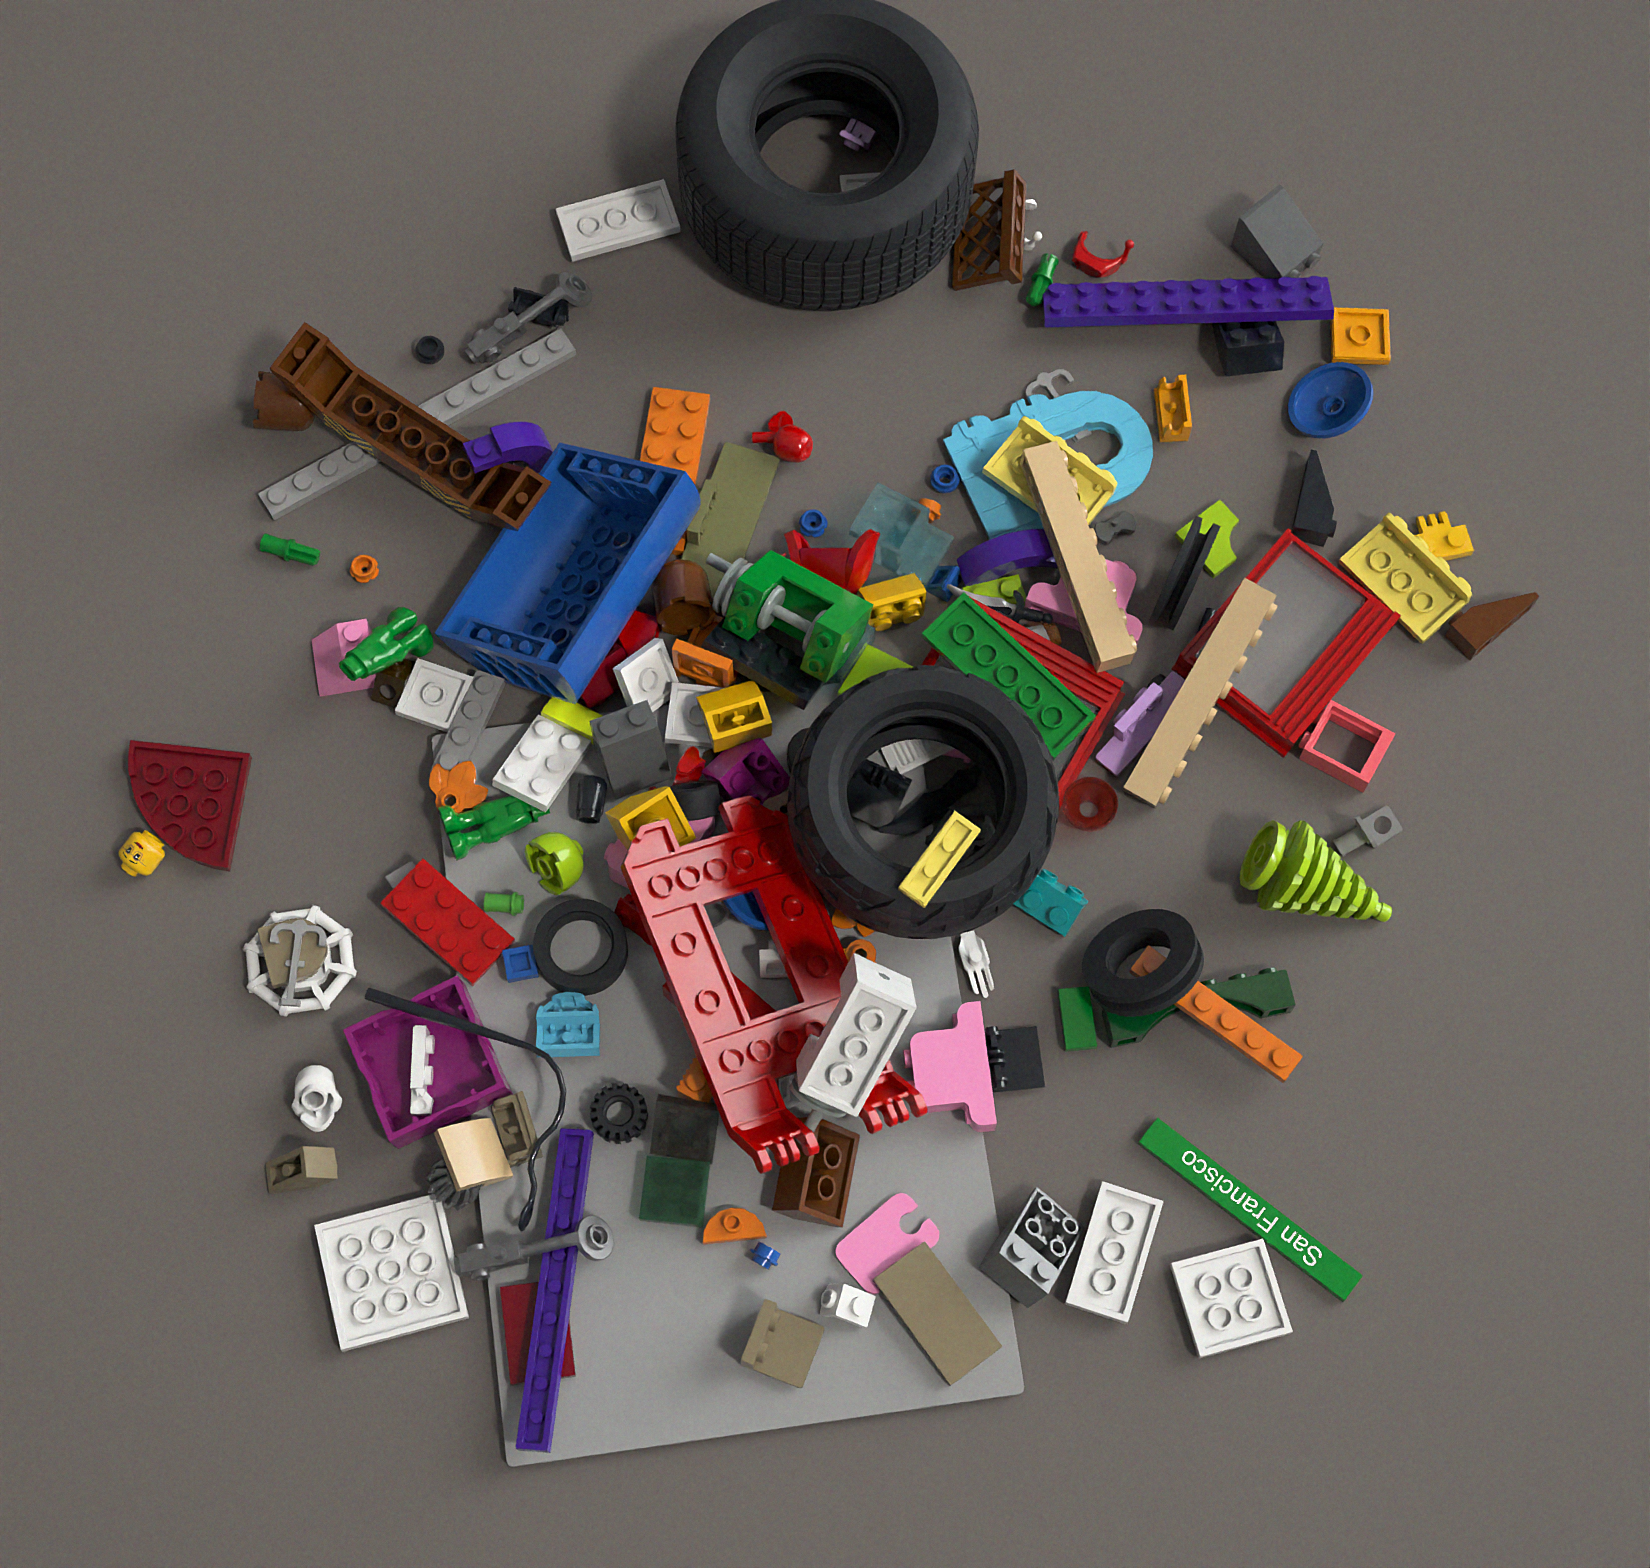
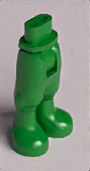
[339,607,434,681]
[438,796,550,861]

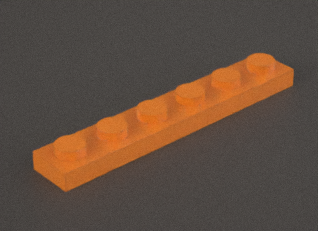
[1129,945,1303,1083]

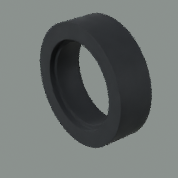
[533,899,628,996]

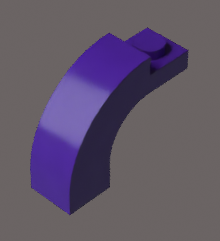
[463,422,554,473]
[956,529,1058,586]

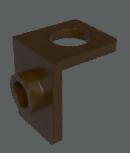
[371,658,416,708]

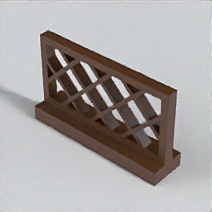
[952,169,1026,291]

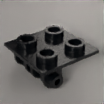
[847,759,912,828]
[985,1026,1045,1093]

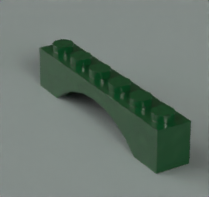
[1102,967,1296,1048]

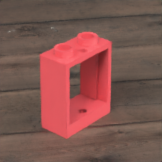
[1298,700,1395,793]

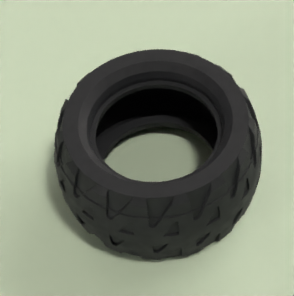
[787,665,1059,939]

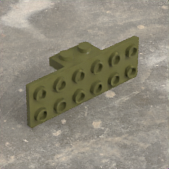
[681,442,779,600]

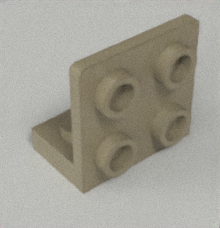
[741,1299,825,1388]

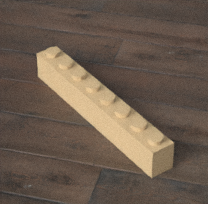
[1020,441,1137,673]
[1123,578,1278,808]

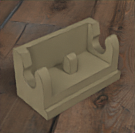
[491,1091,543,1168]

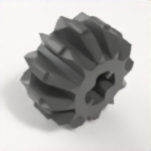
[425,1158,482,1211]

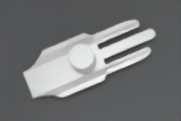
[958,930,994,998]

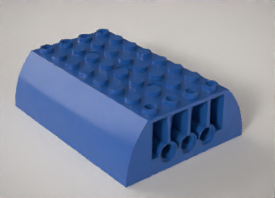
[434,442,701,704]

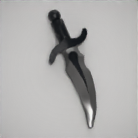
[947,584,1053,624]

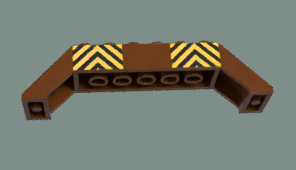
[270,322,551,532]

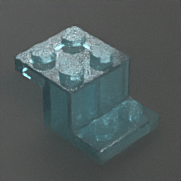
[849,482,954,588]

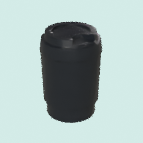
[575,775,607,824]

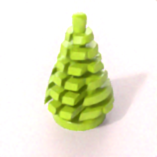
[1239,820,1392,922]

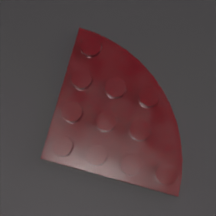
[128,740,252,872]

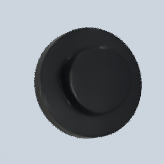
[415,336,445,364]

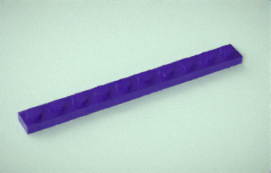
[515,1128,594,1453]

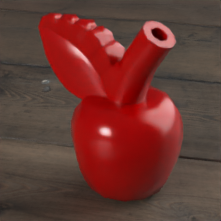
[752,411,813,463]

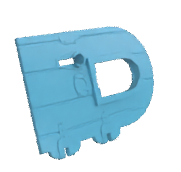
[943,391,1153,539]

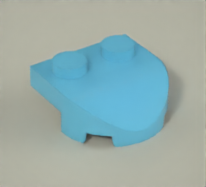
[536,992,600,1058]

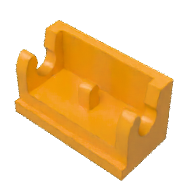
[1154,374,1192,442]

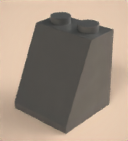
[1231,184,1323,279]
[590,700,672,799]

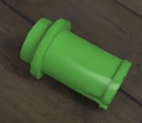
[484,892,524,916]

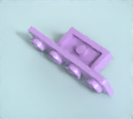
[1096,671,1185,776]

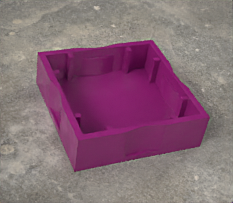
[343,975,513,1149]

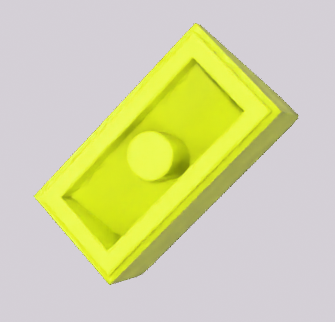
[541,697,603,745]

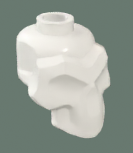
[292,1065,342,1132]

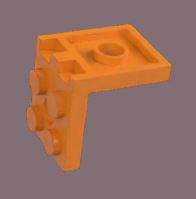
[672,615,740,688]

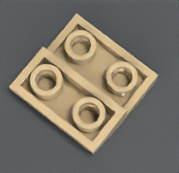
[434,1118,513,1192]

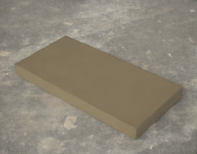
[873,1241,1003,1386]

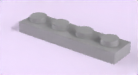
[430,670,505,773]

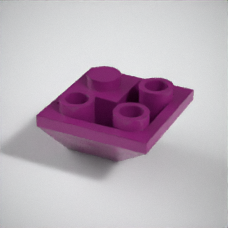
[701,738,790,805]

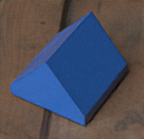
[925,565,962,602]

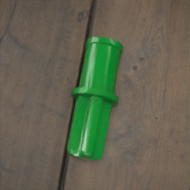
[1026,253,1059,307]
[260,533,320,566]

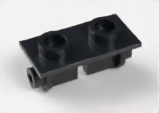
[508,287,569,328]

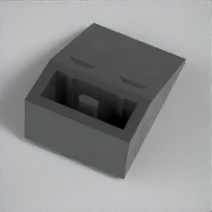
[979,1187,1085,1308]

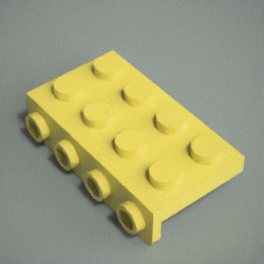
[982,416,1118,525]
[1339,512,1472,644]

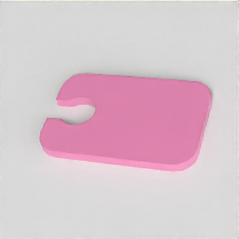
[835,1193,939,1294]

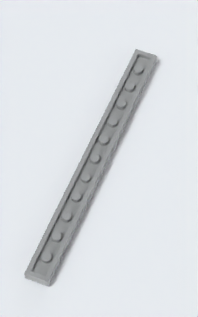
[258,328,576,521]

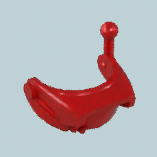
[1072,231,1134,278]
[648,746,706,791]

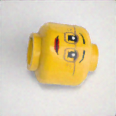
[118,830,165,877]

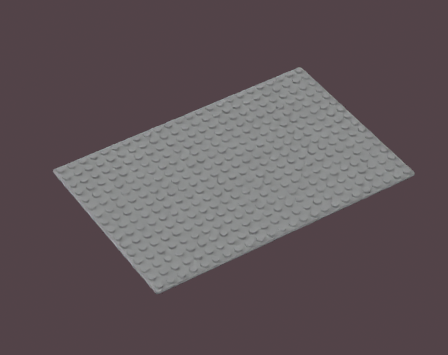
[432,683,1024,1467]

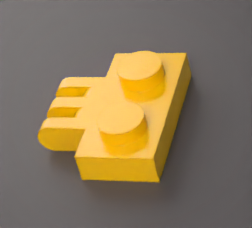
[1414,511,1474,561]

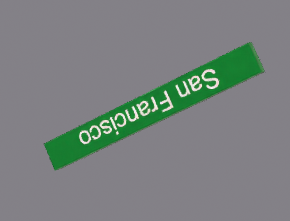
[1138,1118,1363,1302]

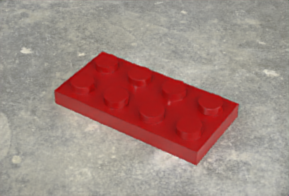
[380,858,515,986]

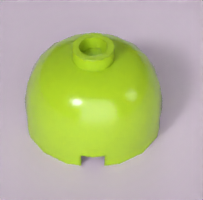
[525,832,584,895]

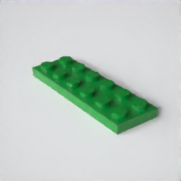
[921,592,1096,761]

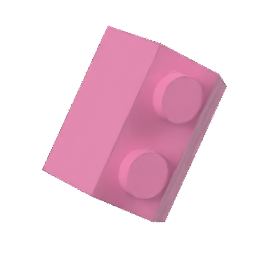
[312,619,376,697]

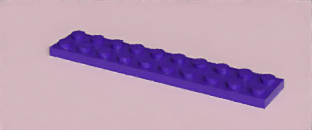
[1043,276,1334,327]

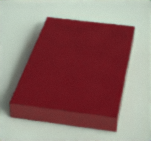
[500,1282,576,1386]

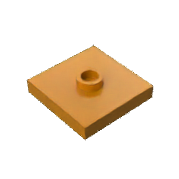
[1330,308,1391,365]

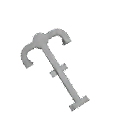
[1025,369,1092,443]
[270,920,327,1007]

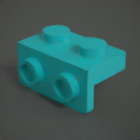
[1013,869,1089,937]

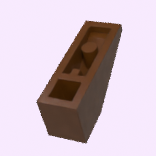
[1445,592,1539,660]

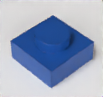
[502,944,539,983]

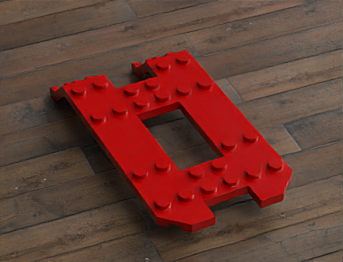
[620,795,928,1174]

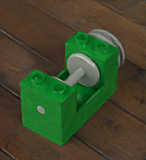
[706,550,874,683]

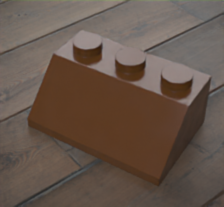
[772,1117,860,1228]

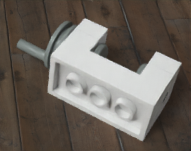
[789,953,917,1144]

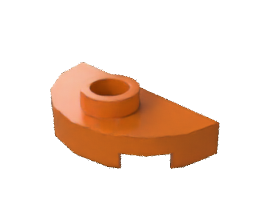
[703,1208,767,1245]

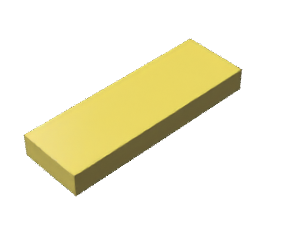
[898,811,981,908]

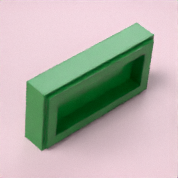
[1058,986,1097,1052]

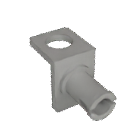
[1333,806,1403,857]

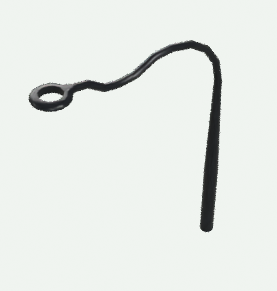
[365,988,567,1232]

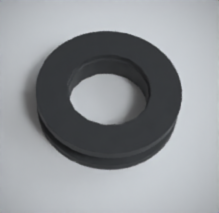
[1149,516,1220,630]
[1082,909,1204,1017]

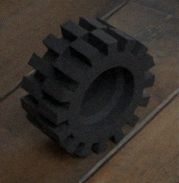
[590,1083,648,1144]

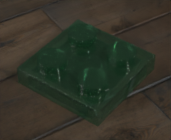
[639,1156,711,1228]

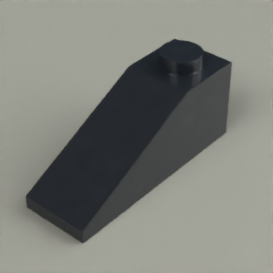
[1291,449,1337,547]

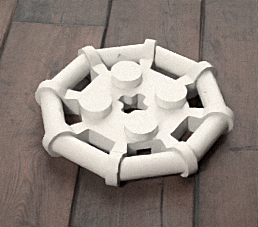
[243,905,357,1017]

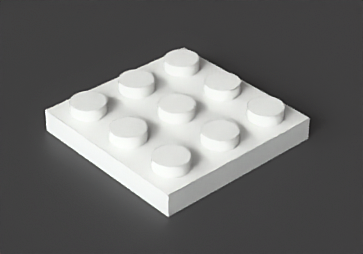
[1170,1239,1293,1359]

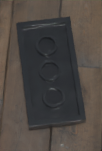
[701,616,825,710]

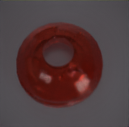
[1062,777,1118,832]

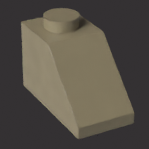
[266,1146,338,1194]

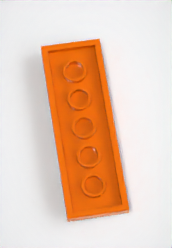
[625,387,710,556]

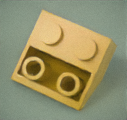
[857,573,926,631]
[696,680,772,753]

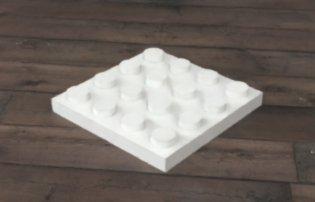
[314,1194,469,1352]

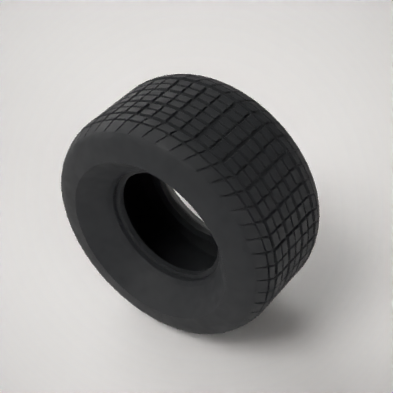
[675,0,979,311]

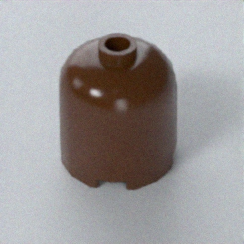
[253,371,315,431]
[652,559,716,635]

